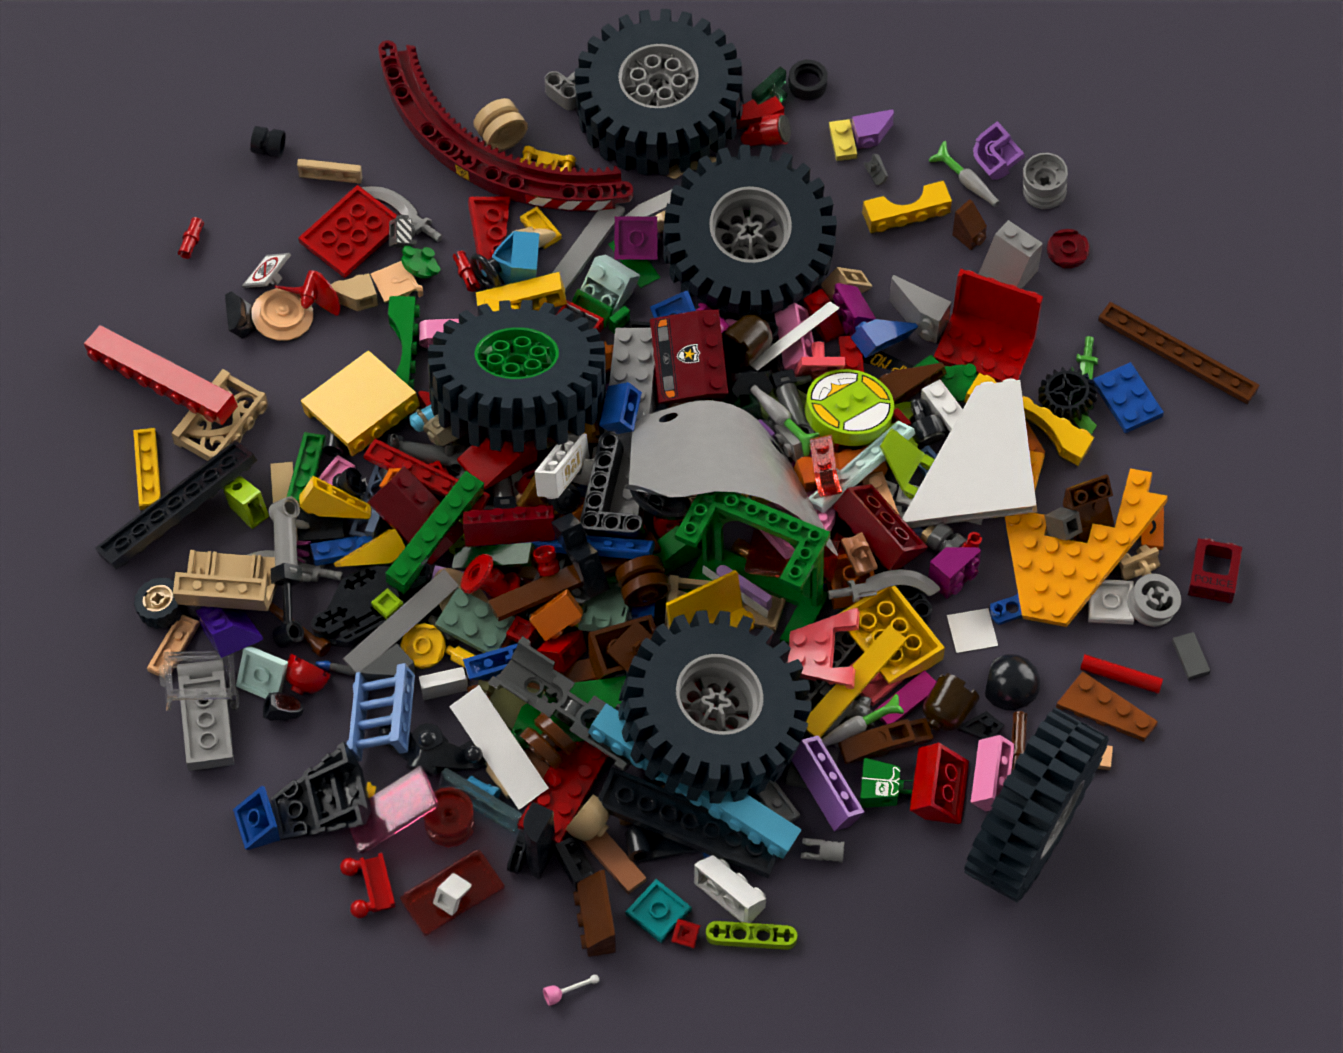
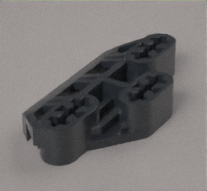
[311,563,432,647]

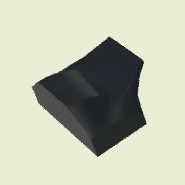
[225,291,256,339]

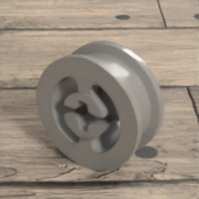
[1127,574,1181,627]

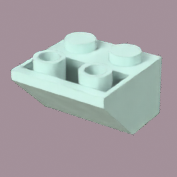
[580,254,641,315]

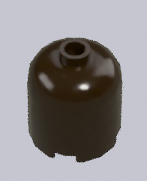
[722,315,773,369]
[923,673,979,731]

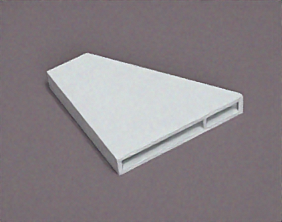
[902,379,1037,528]

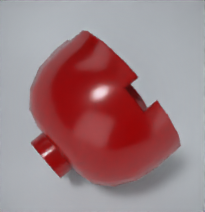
[285,654,331,695]

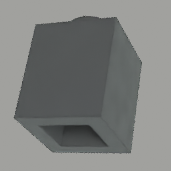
[1044,507,1083,541]

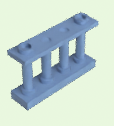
[347,663,415,761]

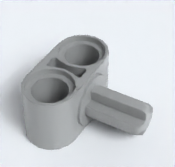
[545,71,577,110]

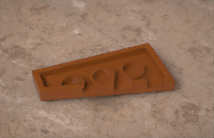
[1056,671,1158,742]

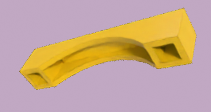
[964,373,1094,466]

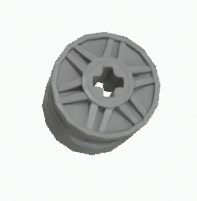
[1023,153,1068,209]

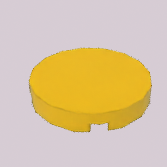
[401,623,446,669]

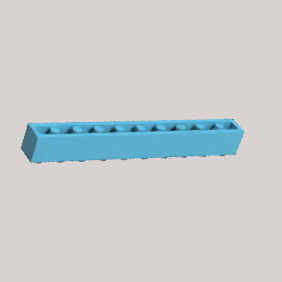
[588,703,802,859]

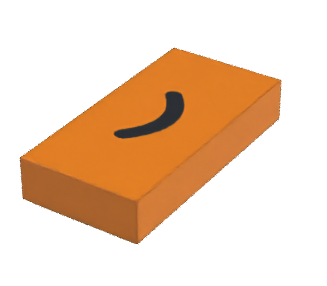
[1140,507,1164,550]

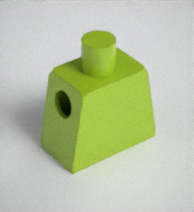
[222,476,269,529]

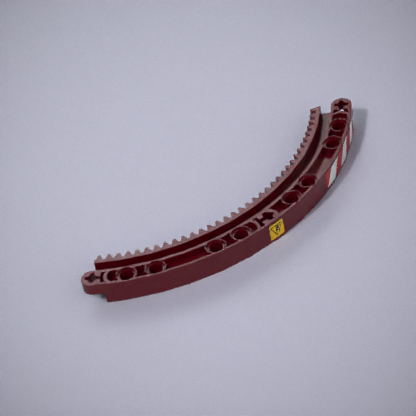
[378,40,634,211]

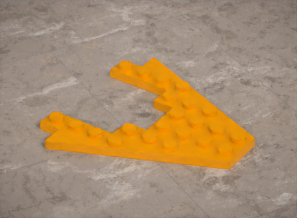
[1005,451,1168,627]

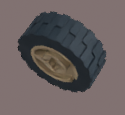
[134,577,187,629]

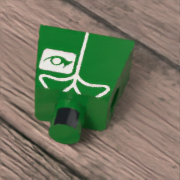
[860,758,913,808]

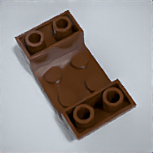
[1063,474,1115,543]

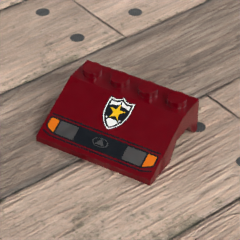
[649,310,728,404]

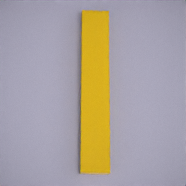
[806,625,907,737]

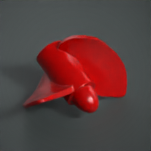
[275,270,340,316]

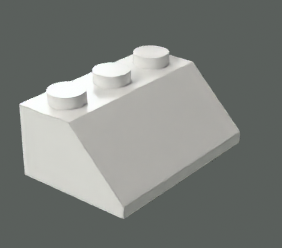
[694,855,766,923]

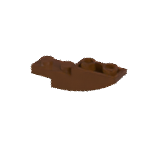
[838,718,933,764]

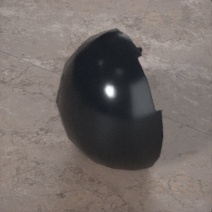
[985,654,1040,710]

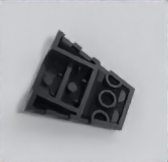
[271,741,372,840]

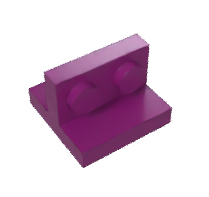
[615,216,657,260]

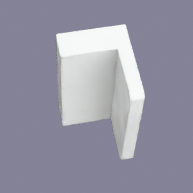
[419,667,468,700]

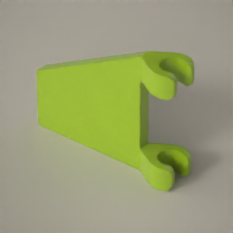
[880,428,935,499]

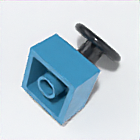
[470,231,540,289]

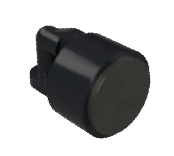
[910,399,946,447]

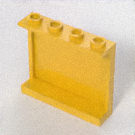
[301,351,420,457]

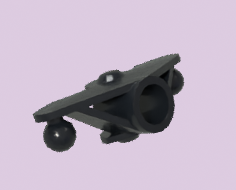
[379,723,486,777]

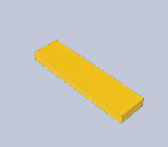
[133,428,161,510]

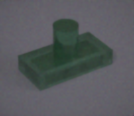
[752,66,788,105]

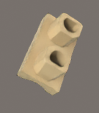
[1119,544,1160,581]

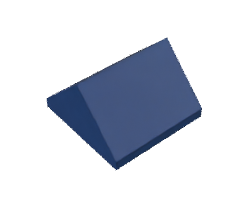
[233,786,280,850]

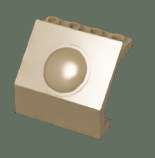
[173,550,278,611]

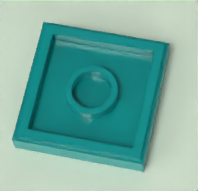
[625,879,692,943]

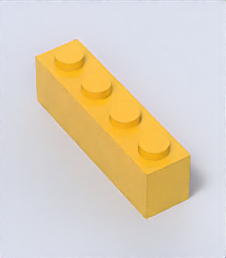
[476,272,567,311]

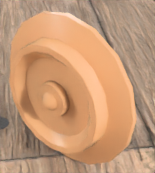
[252,288,313,341]

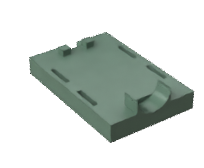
[578,580,630,631]

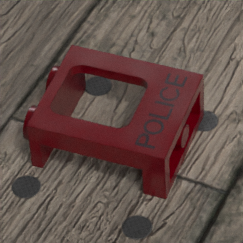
[1187,538,1242,604]

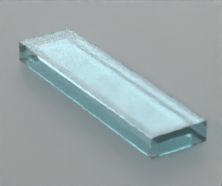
[438,768,522,833]

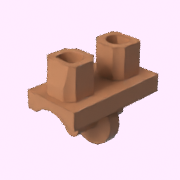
[841,532,878,576]

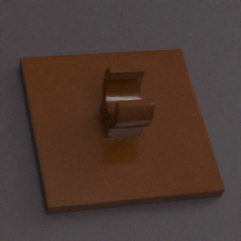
[606,620,652,672]

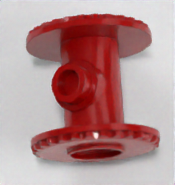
[460,554,521,599]

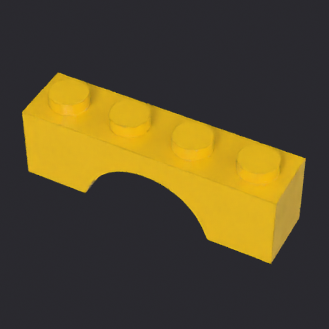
[862,181,952,233]

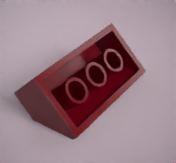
[367,466,464,566]
[833,484,928,570]
[463,505,555,547]

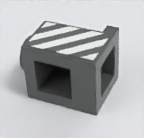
[389,215,416,248]

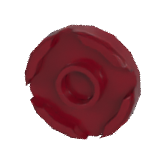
[1047,229,1090,268]

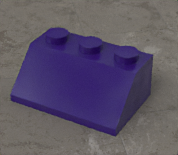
[196,606,263,658]

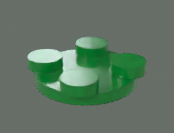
[401,246,440,279]
[941,364,978,402]

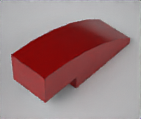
[737,96,784,129]

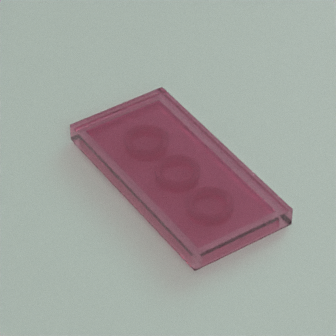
[350,766,439,854]

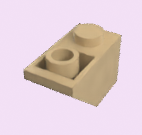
[331,273,378,311]

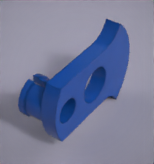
[990,593,1022,625]

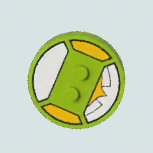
[805,369,894,446]

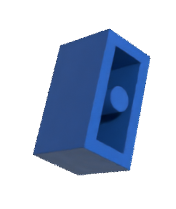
[600,382,642,434]

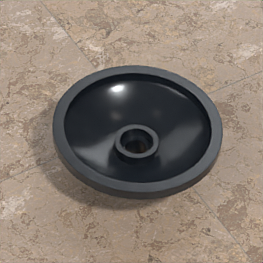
[628,483,690,521]

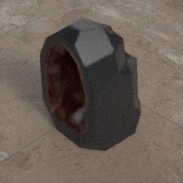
[262,692,304,721]

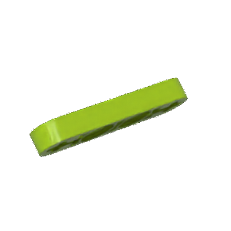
[706,921,798,950]

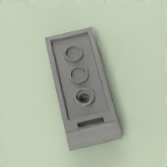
[177,659,234,771]

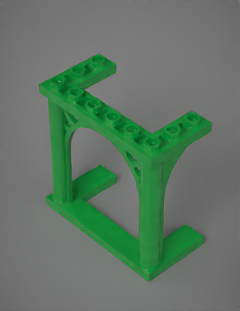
[675,491,830,645]

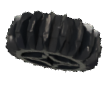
[1038,366,1097,423]

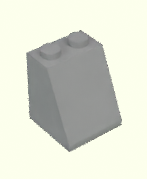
[978,220,1043,289]

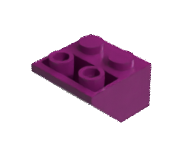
[833,283,876,336]
[928,547,981,599]

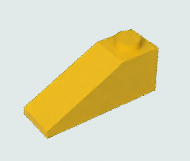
[299,476,371,519]
[334,529,406,567]

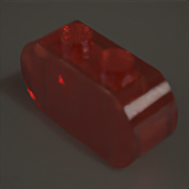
[810,434,843,498]

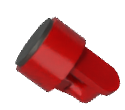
[741,113,791,147]

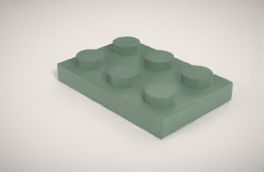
[435,587,515,653]

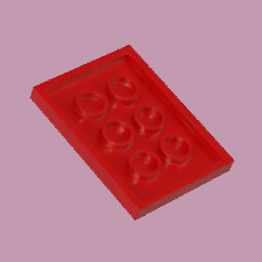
[298,185,397,278]

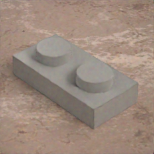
[774,424,804,462]

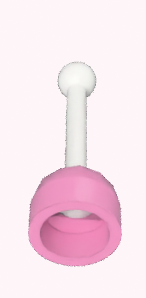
[543,975,599,1006]

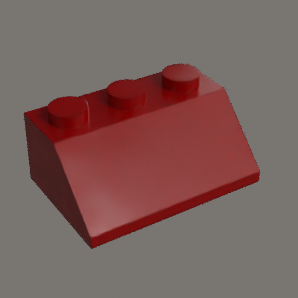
[910,743,969,824]

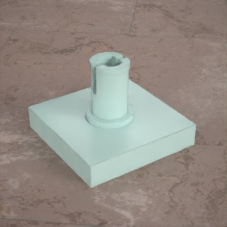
[236,646,288,699]

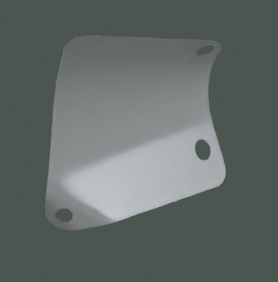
[625,400,838,556]

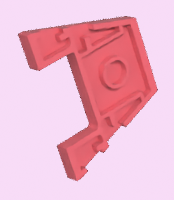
[788,608,860,689]

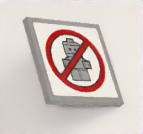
[242,253,291,288]

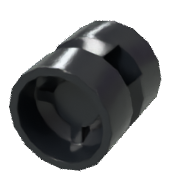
[250,126,286,158]

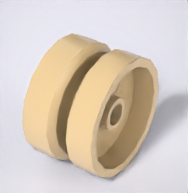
[474,98,528,152]

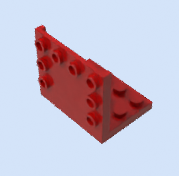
[934,269,1043,383]

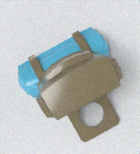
[409,404,460,446]

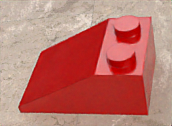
[457,438,538,490]

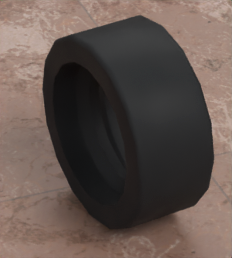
[788,59,828,100]

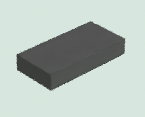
[1172,632,1210,680]

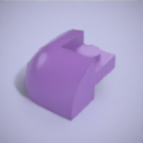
[973,121,1025,180]

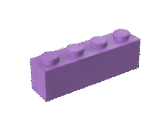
[792,735,864,831]

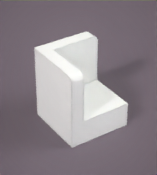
[433,873,472,916]

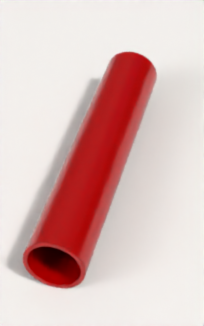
[1080,654,1163,694]

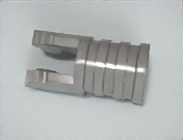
[801,838,845,863]

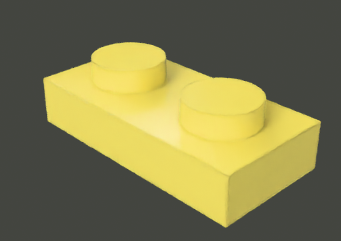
[829,119,857,161]

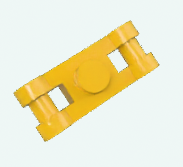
[520,146,576,172]

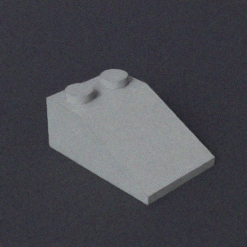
[889,275,951,344]

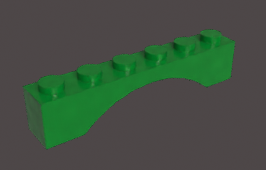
[388,296,420,419]
[386,471,484,594]

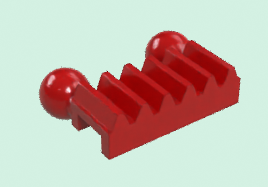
[340,853,395,918]

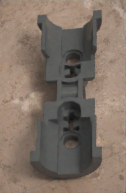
[488,636,632,772]

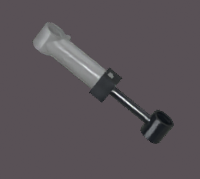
[269,497,311,648]

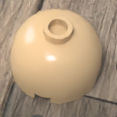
[565,794,609,841]

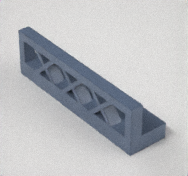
[349,465,388,539]

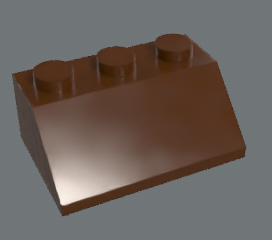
[588,615,656,680]
[573,870,616,957]

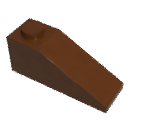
[879,363,947,406]

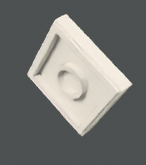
[1088,580,1134,624]

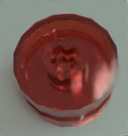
[423,787,475,847]

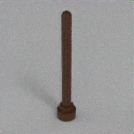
[268,601,331,657]

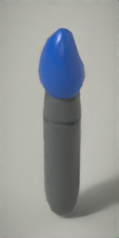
[315,660,362,677]

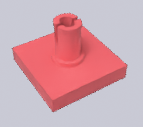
[794,342,845,380]

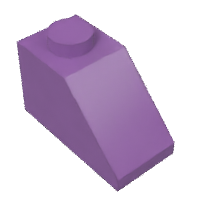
[851,109,894,149]

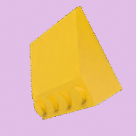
[838,586,945,684]

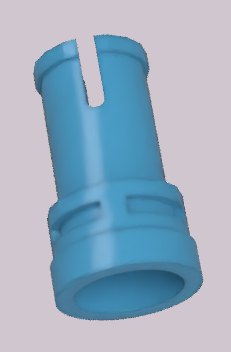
[465,776,501,805]

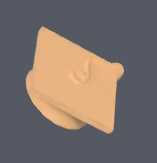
[371,261,423,303]

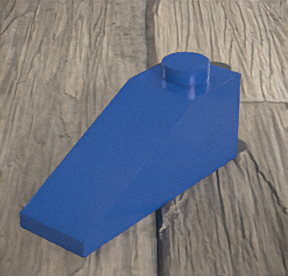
[850,319,918,358]
[463,643,518,681]

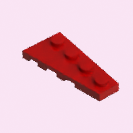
[468,197,510,269]

